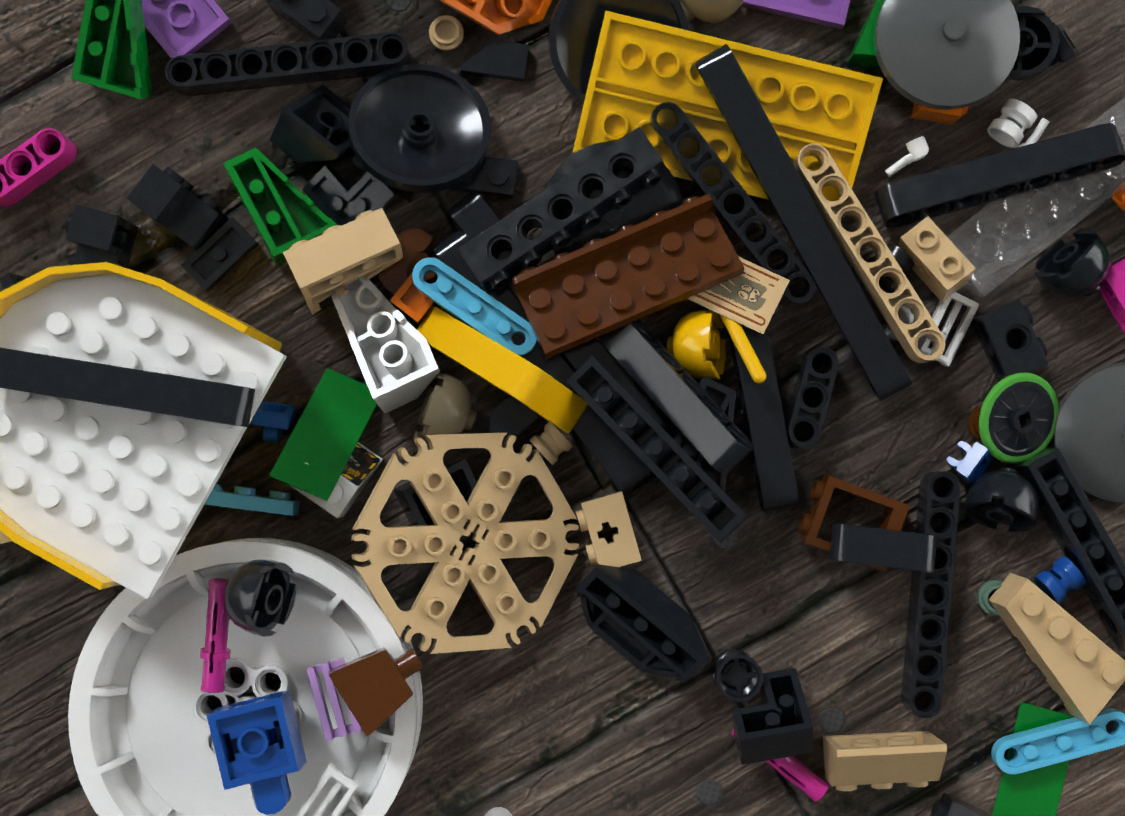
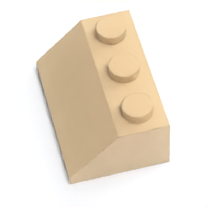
[823,731,947,791]

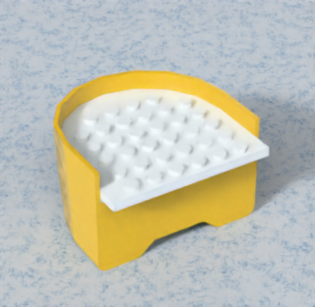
[0,262,287,599]

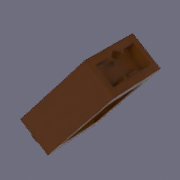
[797,475,910,573]

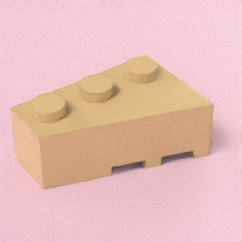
[283,208,404,315]

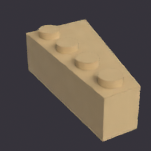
[989,573,1125,725]

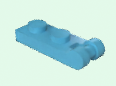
[204,483,300,516]

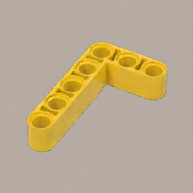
[416,306,588,434]

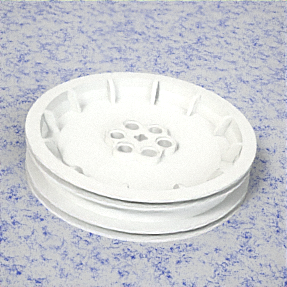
[68,538,423,816]

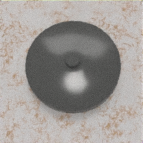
[874,0,1020,110]
[1053,362,1125,503]

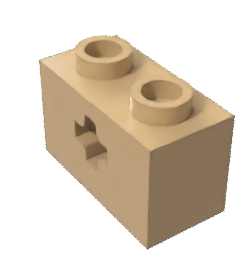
[898,216,976,302]
[576,491,642,567]

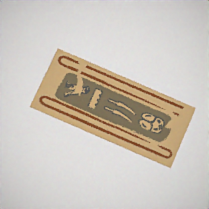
[687,256,790,334]

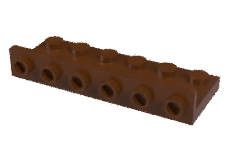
[512,194,744,359]

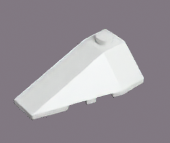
[331,276,440,413]

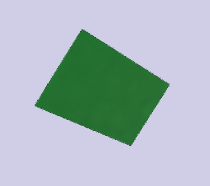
[269,368,377,501]
[992,702,1074,816]

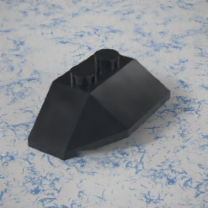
[576,564,709,682]

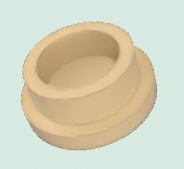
[429,15,464,51]

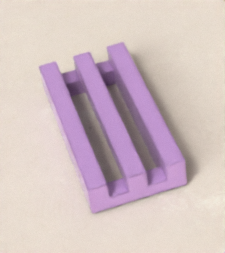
[306,657,362,741]

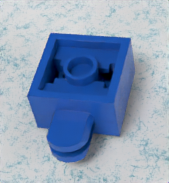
[206,690,307,815]

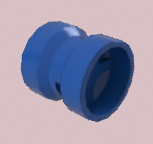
[1034,556,1086,604]

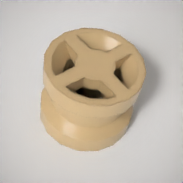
[529,422,573,466]

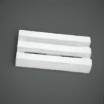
[919,292,979,367]
[295,763,362,816]

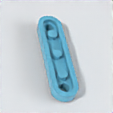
[412,258,537,357]
[991,708,1125,775]

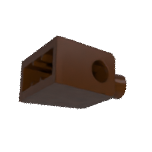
[328,647,424,736]

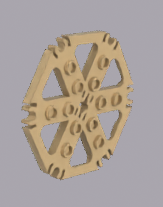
[352,433,579,654]

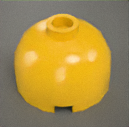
[667,309,726,380]

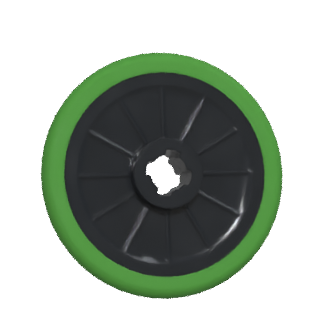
[979,373,1059,463]

